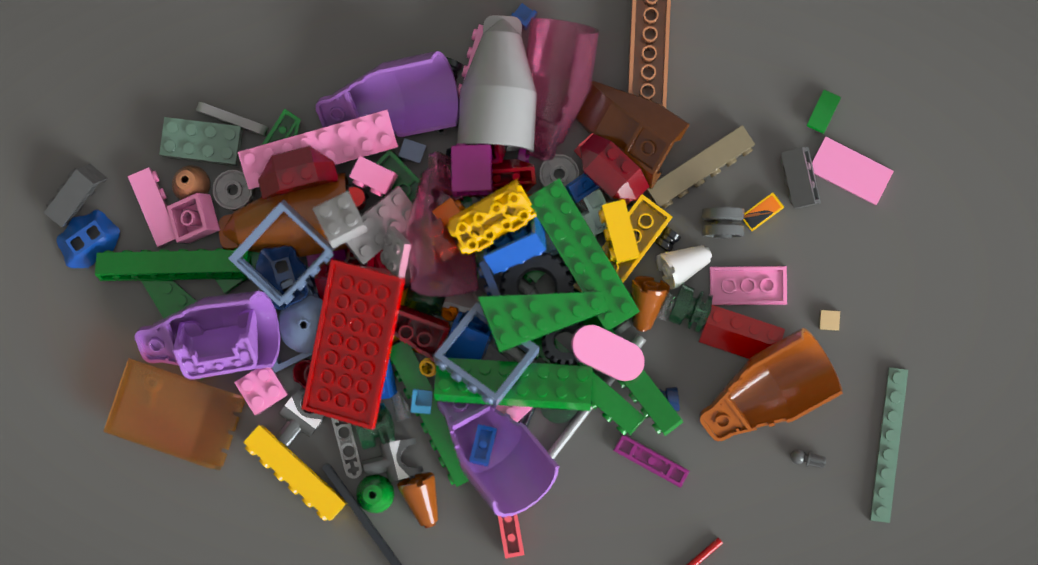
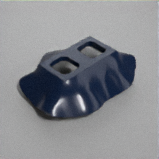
[255,246,308,310]

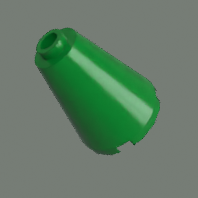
[356,475,394,513]

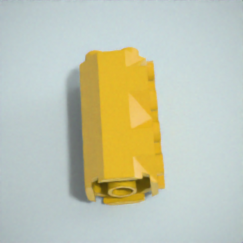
[448,180,537,254]

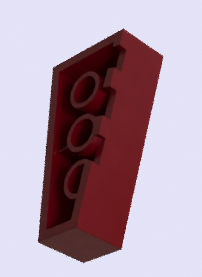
[394,304,449,363]

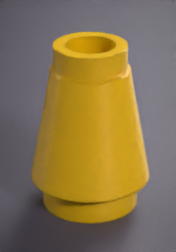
[419,358,436,377]

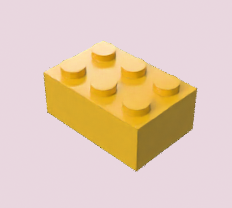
[598,199,640,264]

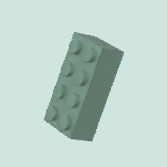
[159,117,243,167]

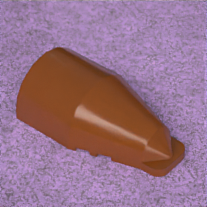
[218,173,349,257]
[700,328,843,441]

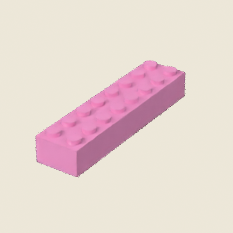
[238,109,398,189]

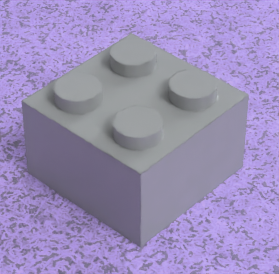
[313,191,368,248]

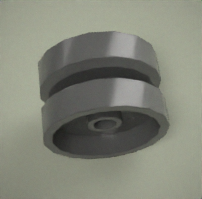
[702,207,744,239]

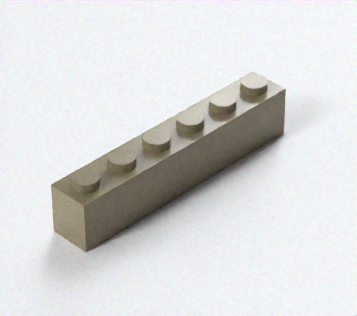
[646,125,755,209]

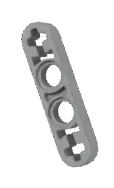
[195,102,268,136]
[331,418,363,479]

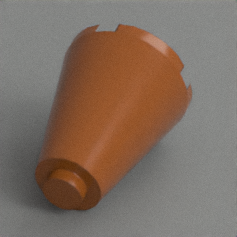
[631,276,670,332]
[397,472,438,528]

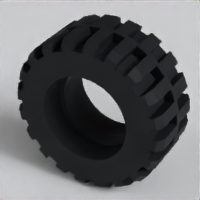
[500,252,574,296]

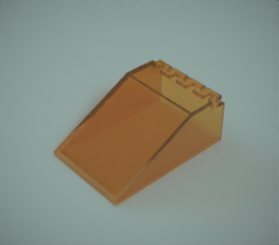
[103,358,245,470]

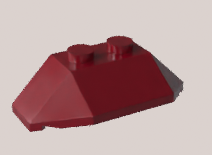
[580,134,649,200]
[258,146,339,199]
[469,159,536,198]

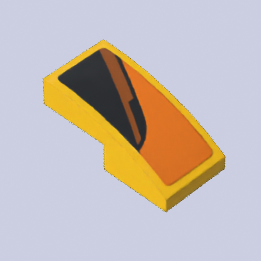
[743,192,784,231]

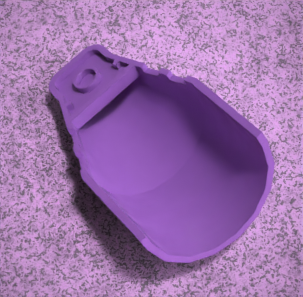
[315,51,459,137]
[135,291,280,370]
[437,401,559,517]

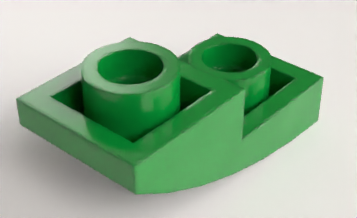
[807,90,841,134]

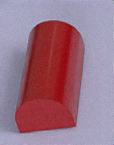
[348,187,367,210]

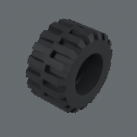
[541,322,585,366]

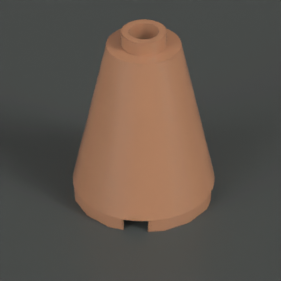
[172,165,210,200]

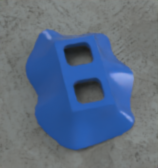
[56,210,120,268]

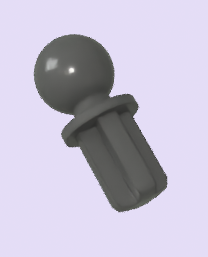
[791,449,826,468]

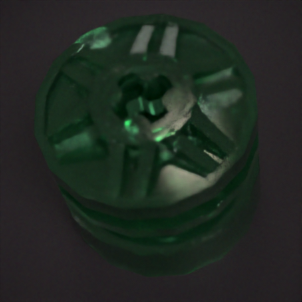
[668,284,713,333]
[355,402,395,450]

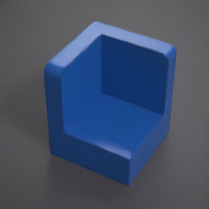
[510,3,537,30]

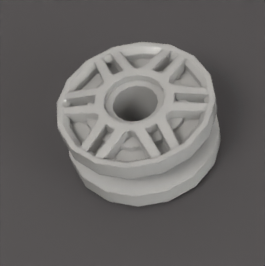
[539,154,579,190]
[213,170,254,211]

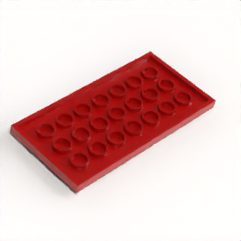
[302,259,405,430]

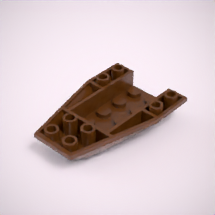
[569,79,690,189]

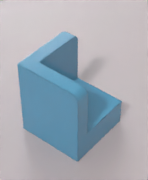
[411,389,433,414]

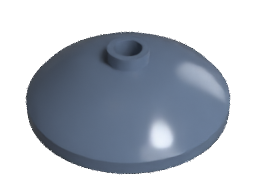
[278,295,323,353]

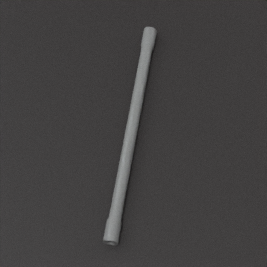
[548,334,646,459]

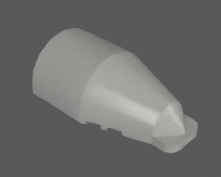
[457,15,537,152]

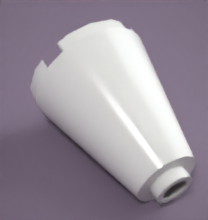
[656,245,712,289]

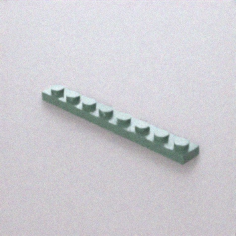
[870,367,908,523]

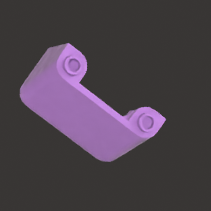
[173,309,258,379]

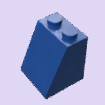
[444,311,492,360]

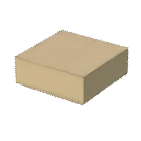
[819,310,840,331]

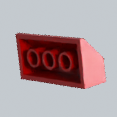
[699,305,785,359]

